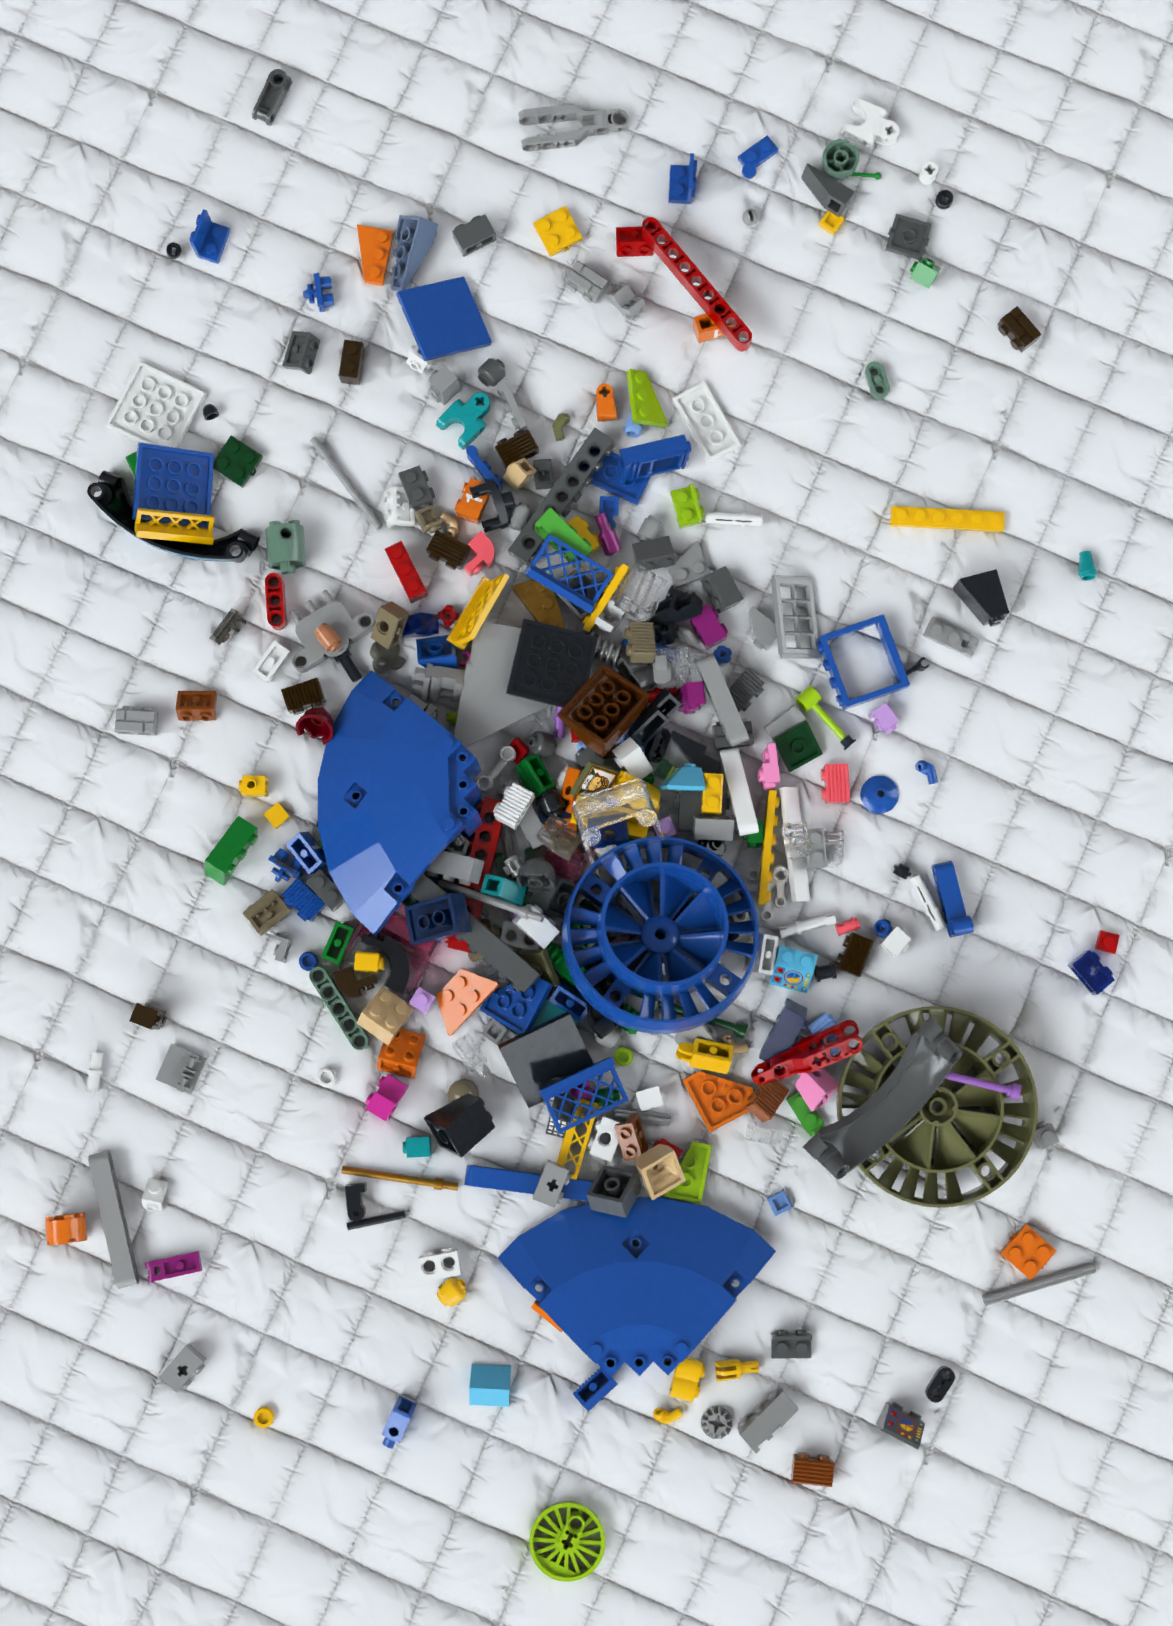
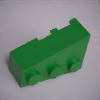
[205,816,259,886]

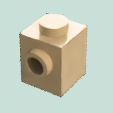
[503,457,537,491]

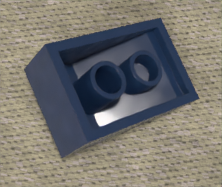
[404,893,472,946]

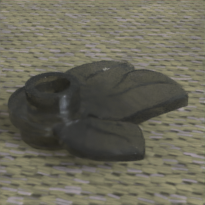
[370,641,406,674]

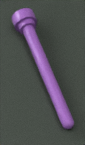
[945,1072,1021,1100]

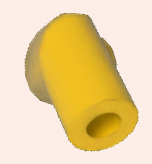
[653,1407,683,1425]

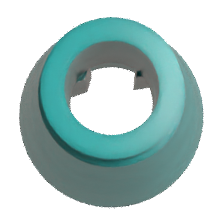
[1078,551,1097,581]

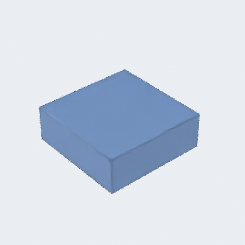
[767,1189,793,1216]

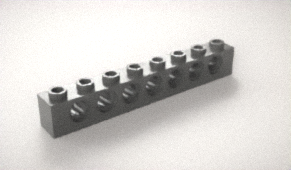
[508,428,615,566]

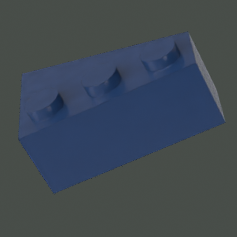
[759,998,808,1068]

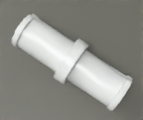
[86,1052,104,1092]

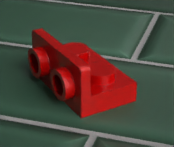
[616,226,654,257]

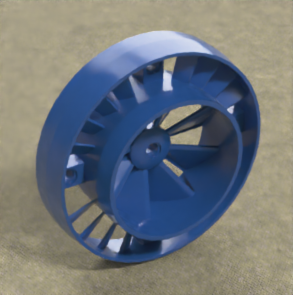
[562,836,759,1034]

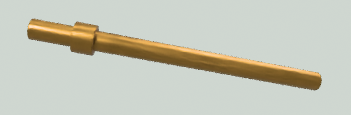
[341,1166,459,1191]

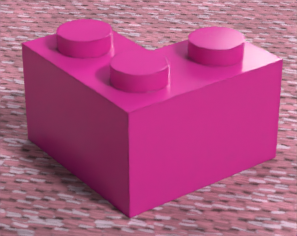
[365,1074,409,1121]

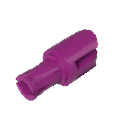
[594,513,621,556]

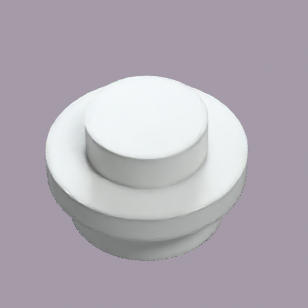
[317,1068,337,1087]

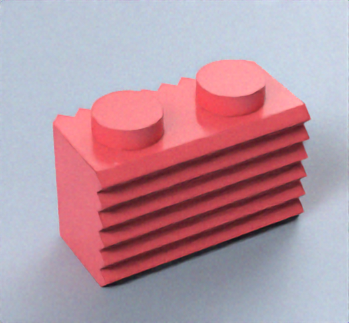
[821,763,850,804]

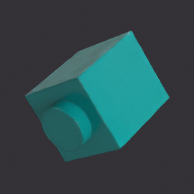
[403,1136,432,1158]

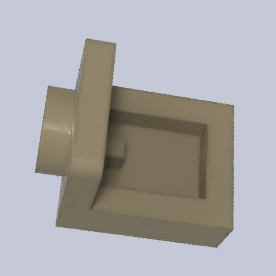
[414,505,444,533]

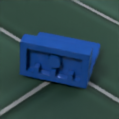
[668,153,697,204]
[190,209,231,264]

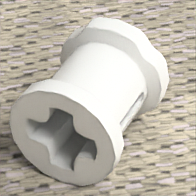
[919,161,938,185]

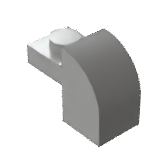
[607,282,646,320]
[594,594,631,633]

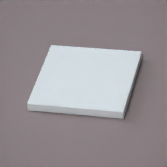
[105,361,207,448]

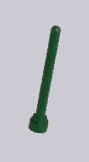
[657,1001,748,1039]

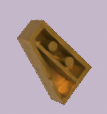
[512,579,566,629]

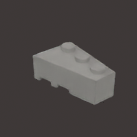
[426,851,484,886]
[737,1388,799,1454]

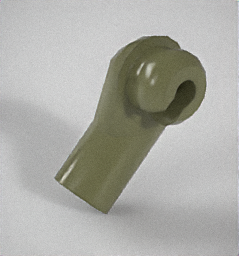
[552,413,570,441]

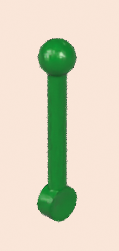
[847,172,882,180]

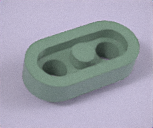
[865,361,890,399]

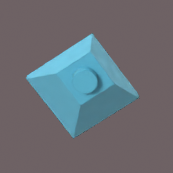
[659,763,705,791]

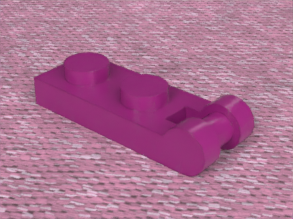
[145,1251,203,1282]

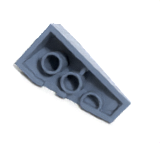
[391,215,438,291]

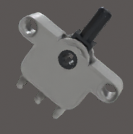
[290,590,375,682]

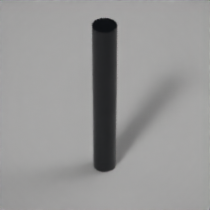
[347,1210,406,1230]

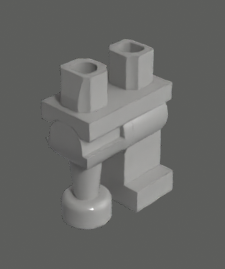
[411,663,465,702]

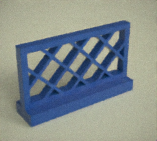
[524,534,614,614]
[538,1057,629,1134]

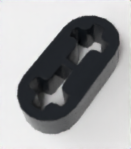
[644,728,671,763]
[925,1366,955,1403]

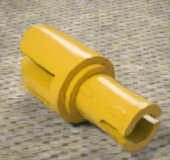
[715,1358,759,1382]

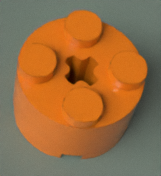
[45,1212,87,1245]

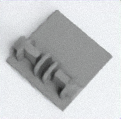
[155,1043,207,1094]

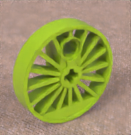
[529,1501,605,1582]

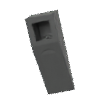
[801,163,855,217]

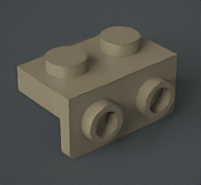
[243,889,291,936]

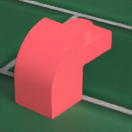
[464,531,495,577]

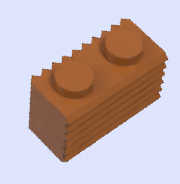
[746,1078,790,1122]
[791,1452,834,1487]

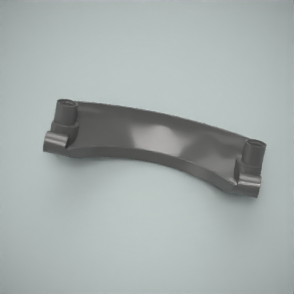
[803,1017,963,1180]

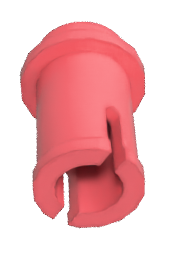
[835,917,861,936]

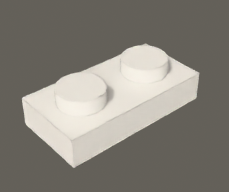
[252,640,291,683]

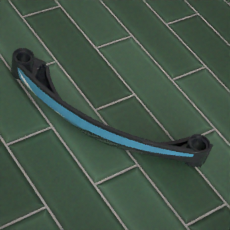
[87,470,260,563]

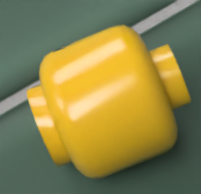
[437,1277,467,1307]

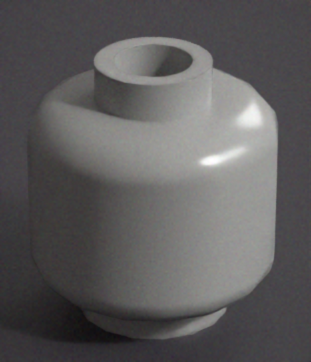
[593,1026,623,1049]

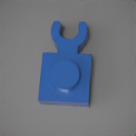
[599,496,620,529]

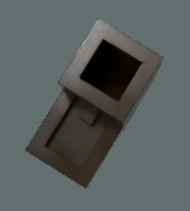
[332,967,378,998]

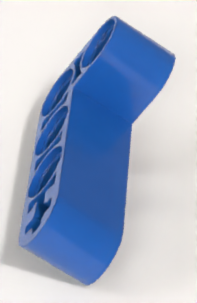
[932,861,974,938]

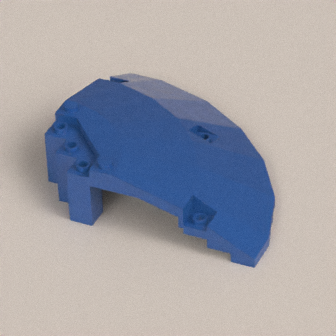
[318,670,483,935]
[498,1196,776,1377]

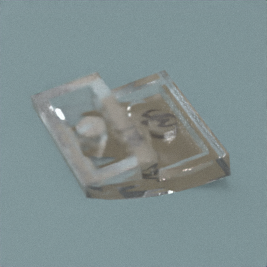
[536,814,584,861]

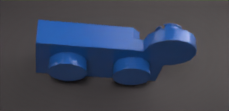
[738,135,778,179]

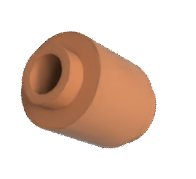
[314,623,342,652]

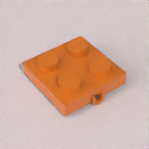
[1000,1223,1056,1280]

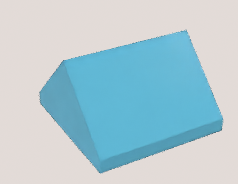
[469,1364,511,1407]

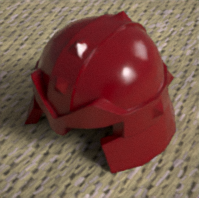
[296,707,334,745]

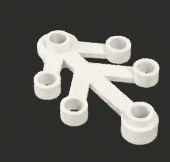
[732,865,789,922]

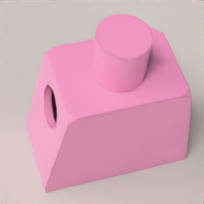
[795,1068,838,1112]

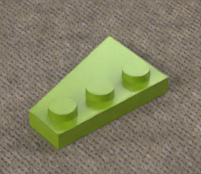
[626,369,668,428]
[662,1141,712,1204]

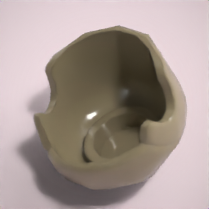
[447,1079,479,1103]

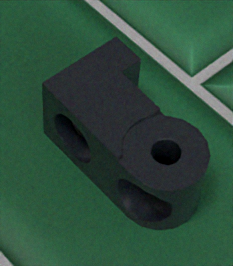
[345,1182,367,1222]

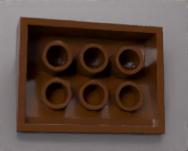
[558,665,650,757]

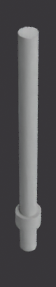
[310,436,383,530]
[438,879,545,922]

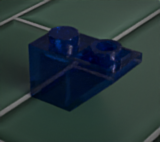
[401,612,439,638]

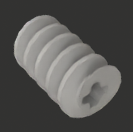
[588,630,622,667]

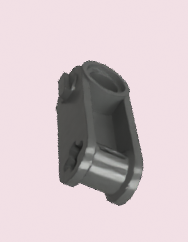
[252,69,293,126]

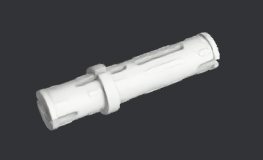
[705,511,763,527]
[910,874,947,931]
[777,912,837,939]

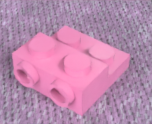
[757,743,780,791]

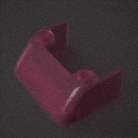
[345,912,439,990]

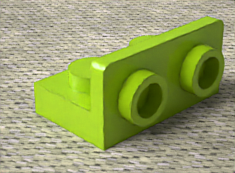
[670,483,705,529]

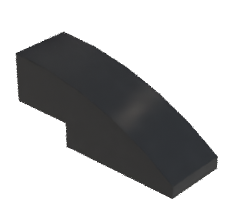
[642,592,703,625]
[630,687,682,747]
[671,731,721,774]

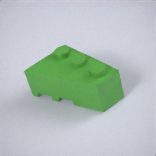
[534,507,592,569]

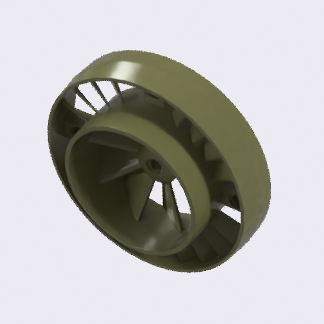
[836,1006,1038,1208]

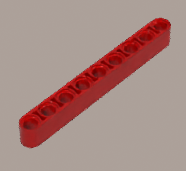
[642,217,752,352]

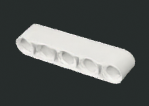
[719,747,759,836]

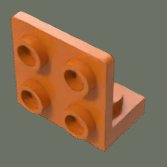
[377,1029,426,1079]

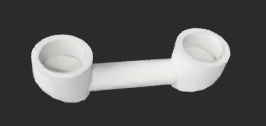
[476,746,516,791]

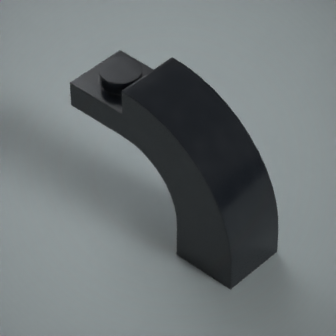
[360,932,409,993]

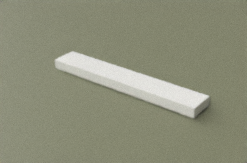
[779,787,810,902]

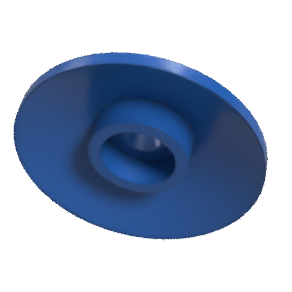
[860,776,899,814]

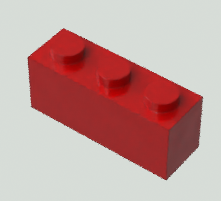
[385,541,428,604]

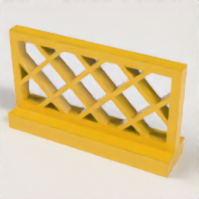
[446,573,510,650]

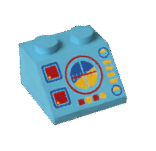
[769,946,818,993]

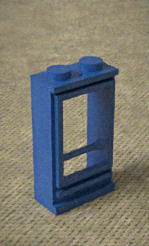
[615,435,691,484]

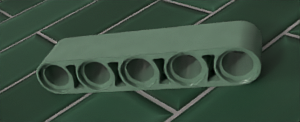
[309,967,370,1050]

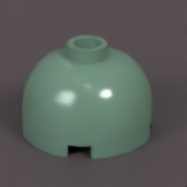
[822,139,860,179]

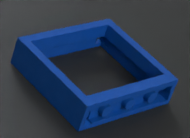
[816,614,910,711]

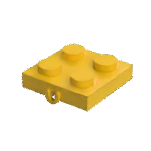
[533,205,583,257]

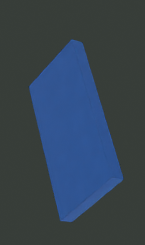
[579,439,651,505]

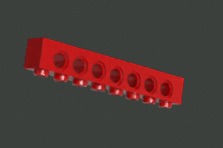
[445,797,503,953]

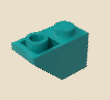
[481,874,527,906]

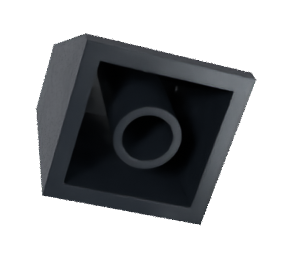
[953,569,1009,627]
[424,1093,495,1158]

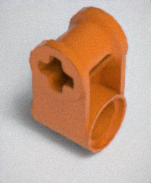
[596,384,617,422]

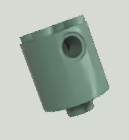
[265,520,307,575]

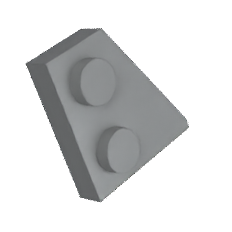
[669,541,710,589]

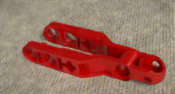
[751,1020,863,1085]

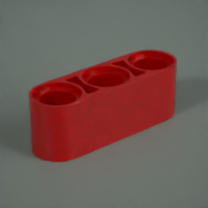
[265,573,287,630]

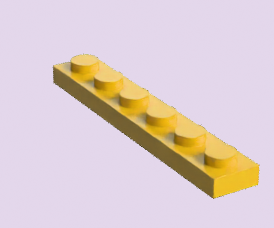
[890,506,1005,532]
[756,790,779,907]

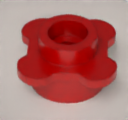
[437,605,460,627]

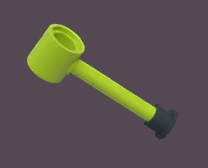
[795,685,856,750]

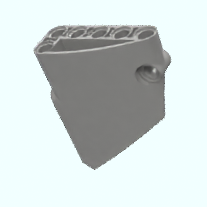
[454,622,549,748]

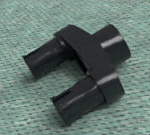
[469,478,516,533]

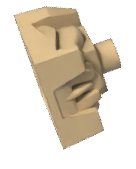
[636,1144,686,1200]

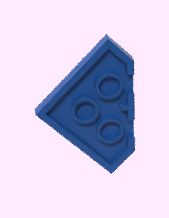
[480,977,553,1034]

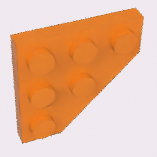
[682,1071,754,1132]

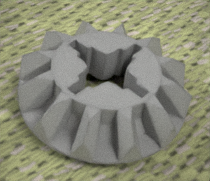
[701,1406,732,1439]

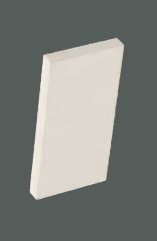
[672,381,741,464]

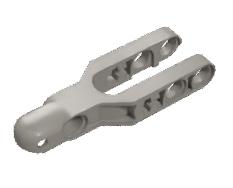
[518,104,629,152]

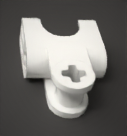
[840,99,900,148]

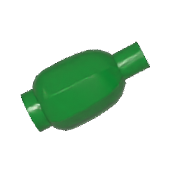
[585,1087,620,1107]

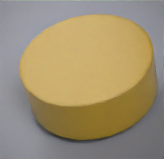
[254,1406,274,1428]

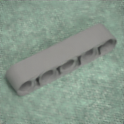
[695,654,749,747]

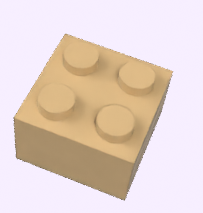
[357,986,414,1045]

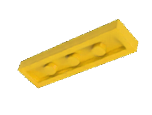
[582,563,630,633]

